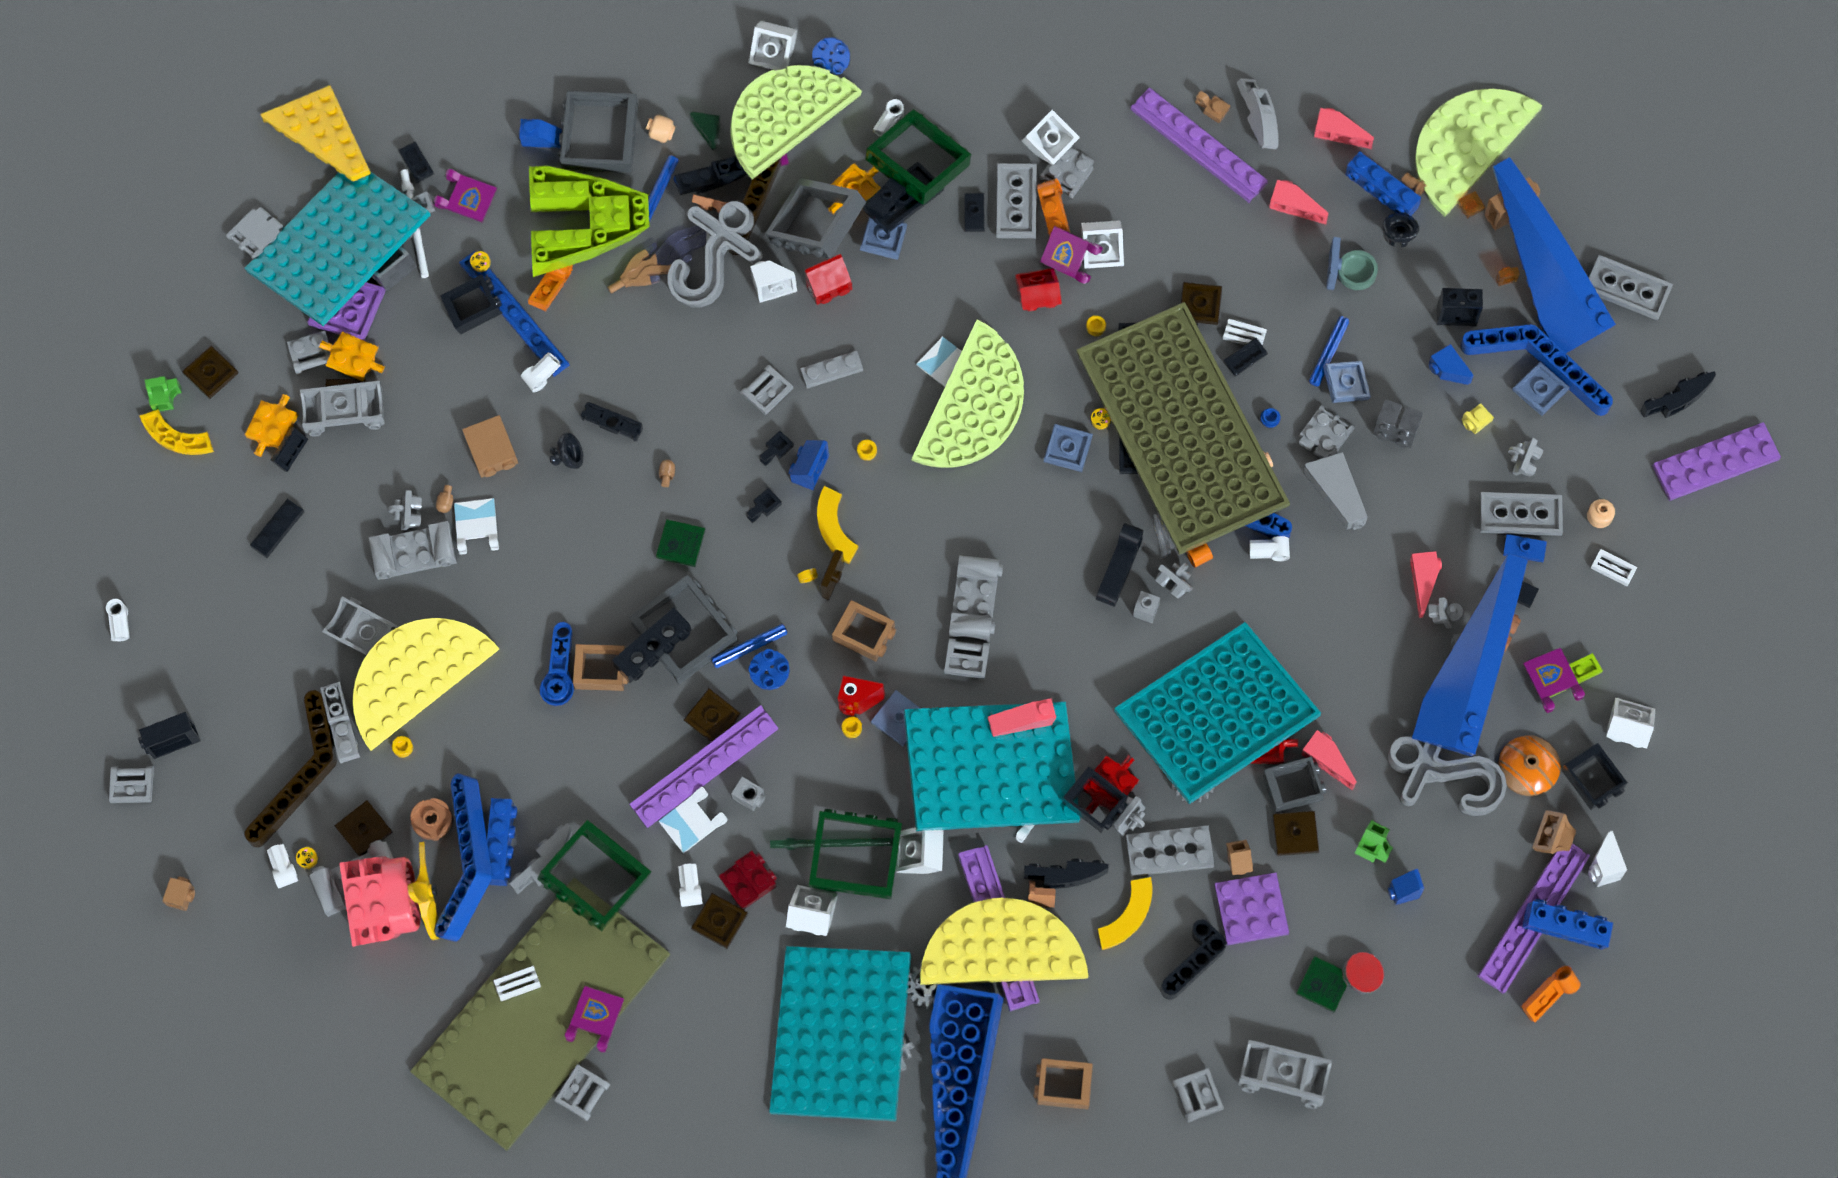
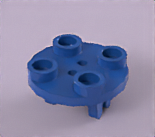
[812,37,850,75]
[749,649,790,690]

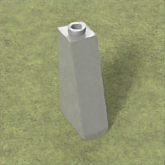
[1303,452,1368,530]

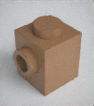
[1226,840,1253,875]
[162,877,195,911]

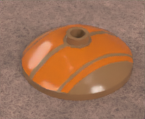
[1498,735,1561,796]

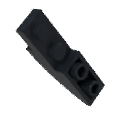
[673,156,748,195]
[1641,371,1716,418]
[1024,858,1109,889]

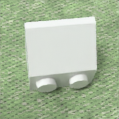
[749,21,797,70]
[1022,110,1080,165]
[1081,221,1124,268]
[750,261,797,303]
[1606,697,1656,748]
[895,827,943,874]
[1588,831,1627,887]
[786,885,838,936]

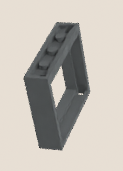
[558,91,638,173]
[765,178,866,259]
[629,575,738,684]

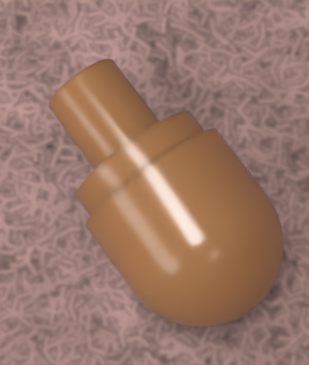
[659,460,675,487]
[436,485,454,513]

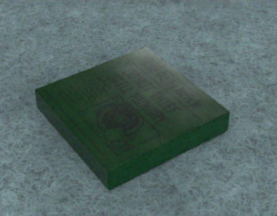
[656,519,706,567]
[1296,956,1349,1013]

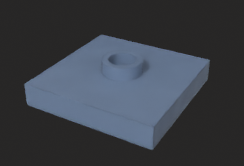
[860,217,907,260]
[1326,237,1342,290]
[1323,361,1371,403]
[1512,362,1570,416]
[1043,424,1093,472]
[871,690,920,747]

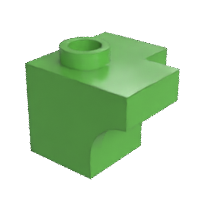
[145,376,182,412]
[1355,820,1393,863]

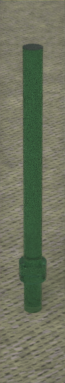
[770,838,894,850]

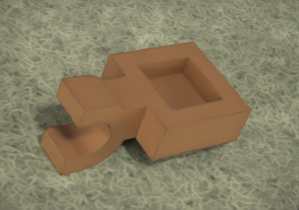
[1195,91,1231,124]

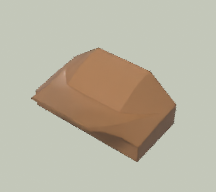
[1532,810,1577,854]

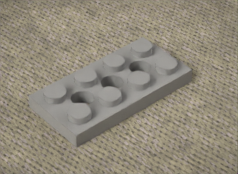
[997,164,1037,239]
[1589,255,1673,321]
[1480,492,1563,536]
[1126,825,1214,877]

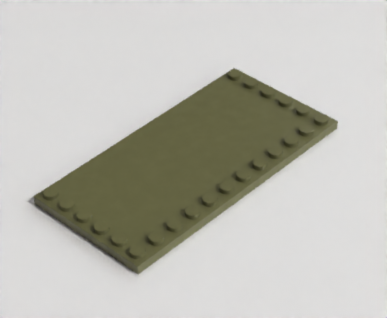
[1077,302,1290,555]
[410,878,670,1151]

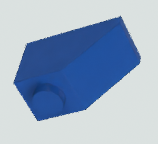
[519,119,562,148]
[1429,344,1474,385]
[1388,869,1424,905]

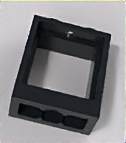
[440,274,503,334]
[1437,288,1483,326]
[138,711,201,759]
[1561,743,1628,810]
[1062,766,1128,833]

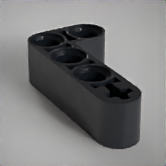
[1096,523,1144,607]
[1161,919,1226,1000]

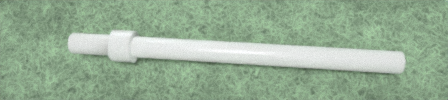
[401,170,429,278]

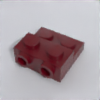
[718,851,777,910]

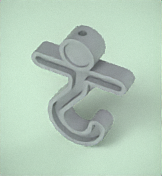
[668,201,762,308]
[1388,736,1507,816]

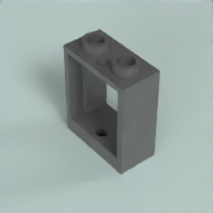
[1263,757,1326,814]

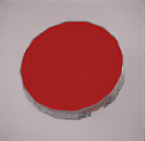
[1343,952,1385,994]

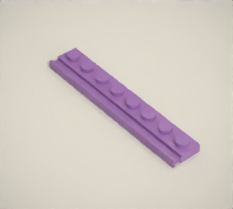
[1131,88,1268,203]
[629,705,779,828]
[1477,843,1590,994]
[958,845,1039,1011]

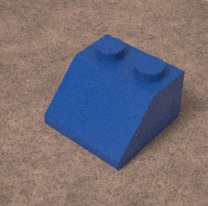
[789,440,829,490]

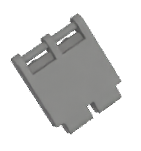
[1039,147,1094,198]
[226,207,284,260]
[1299,405,1355,459]

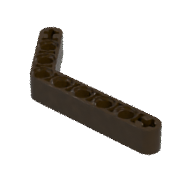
[728,104,782,255]
[244,690,337,848]

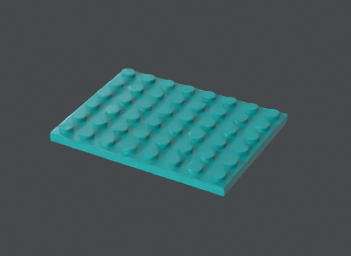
[244,172,431,326]
[1114,622,1321,804]
[904,702,1080,831]
[769,946,911,1121]

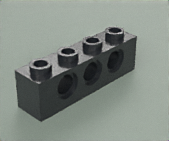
[612,608,692,683]

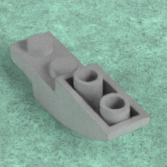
[1236,78,1278,149]
[320,682,360,763]
[510,823,572,895]

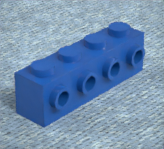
[1345,151,1421,216]
[487,798,517,886]
[1522,899,1613,950]

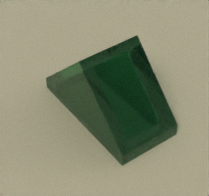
[690,112,721,151]

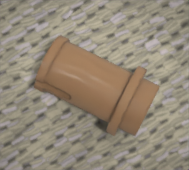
[1401,173,1427,195]

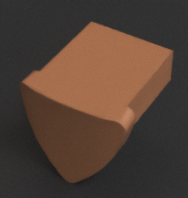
[1028,881,1056,908]

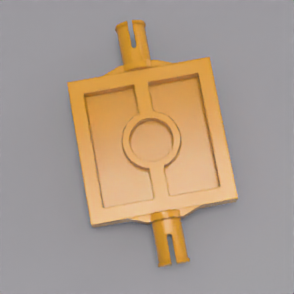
[828,163,881,214]
[319,332,385,381]
[245,394,299,457]

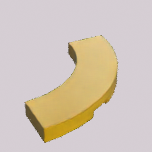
[139,409,214,455]
[817,486,859,564]
[1098,877,1152,950]

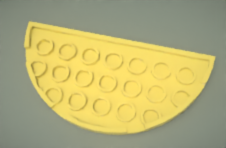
[352,618,499,751]
[920,898,1089,985]

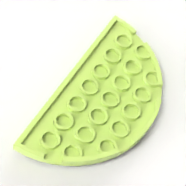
[730,65,862,179]
[1415,89,1542,217]
[911,320,1024,468]

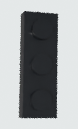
[250,499,304,558]

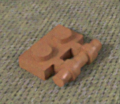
[692,194,726,213]

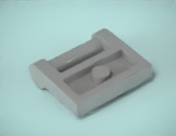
[287,331,330,375]
[740,365,793,416]
[944,638,990,679]
[109,766,154,803]
[555,1064,610,1121]
[1173,1068,1224,1122]

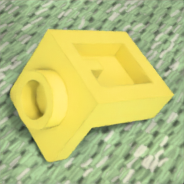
[1462,403,1494,434]

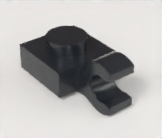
[760,431,794,466]
[747,488,782,523]

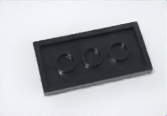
[862,162,945,234]

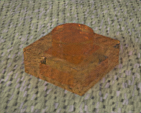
[1457,191,1485,218]
[1496,267,1520,286]

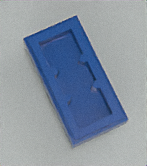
[1503,534,1547,563]

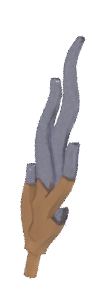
[607,220,719,294]

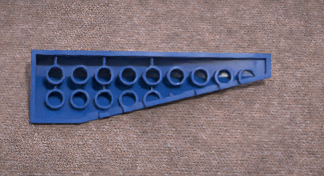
[1492,157,1616,353]
[1412,554,1528,757]
[930,984,1004,1178]

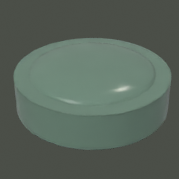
[1338,250,1378,290]

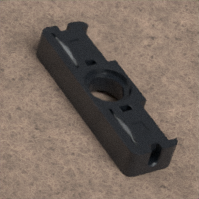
[581,402,643,442]

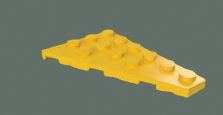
[261,85,371,181]

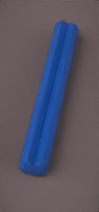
[648,155,679,222]
[1309,316,1349,387]
[712,624,787,668]

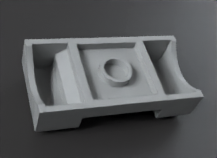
[300,381,385,436]
[369,521,457,580]
[949,555,1003,642]
[322,596,399,655]
[309,840,394,917]
[1238,1040,1332,1109]

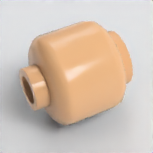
[646,115,676,143]
[1587,499,1615,528]

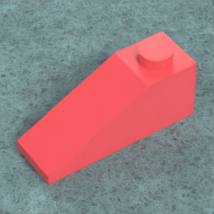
[1314,108,1374,149]
[1269,180,1329,225]
[1410,551,1442,618]
[987,698,1056,737]
[1301,730,1357,790]

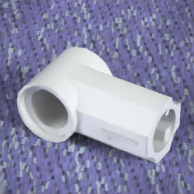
[873,99,904,137]
[521,353,561,392]
[1249,536,1290,561]
[106,599,130,642]
[267,844,299,888]
[678,864,703,907]

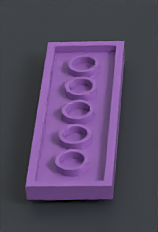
[1653,422,1781,501]

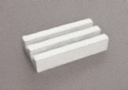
[1223,319,1267,345]
[1591,549,1637,586]
[494,966,541,1001]

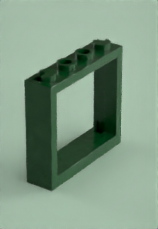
[865,109,972,205]
[809,809,902,899]
[537,819,652,932]

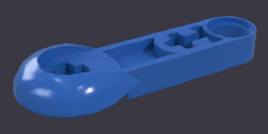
[540,622,574,706]

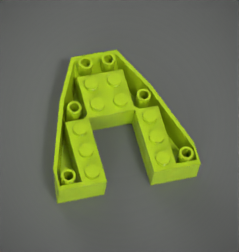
[529,166,650,277]

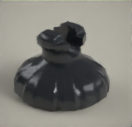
[1383,213,1419,247]
[550,432,584,469]

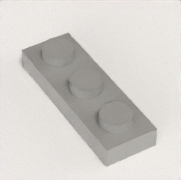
[800,351,863,389]

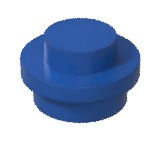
[1260,408,1281,428]

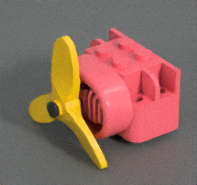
[340,842,439,947]

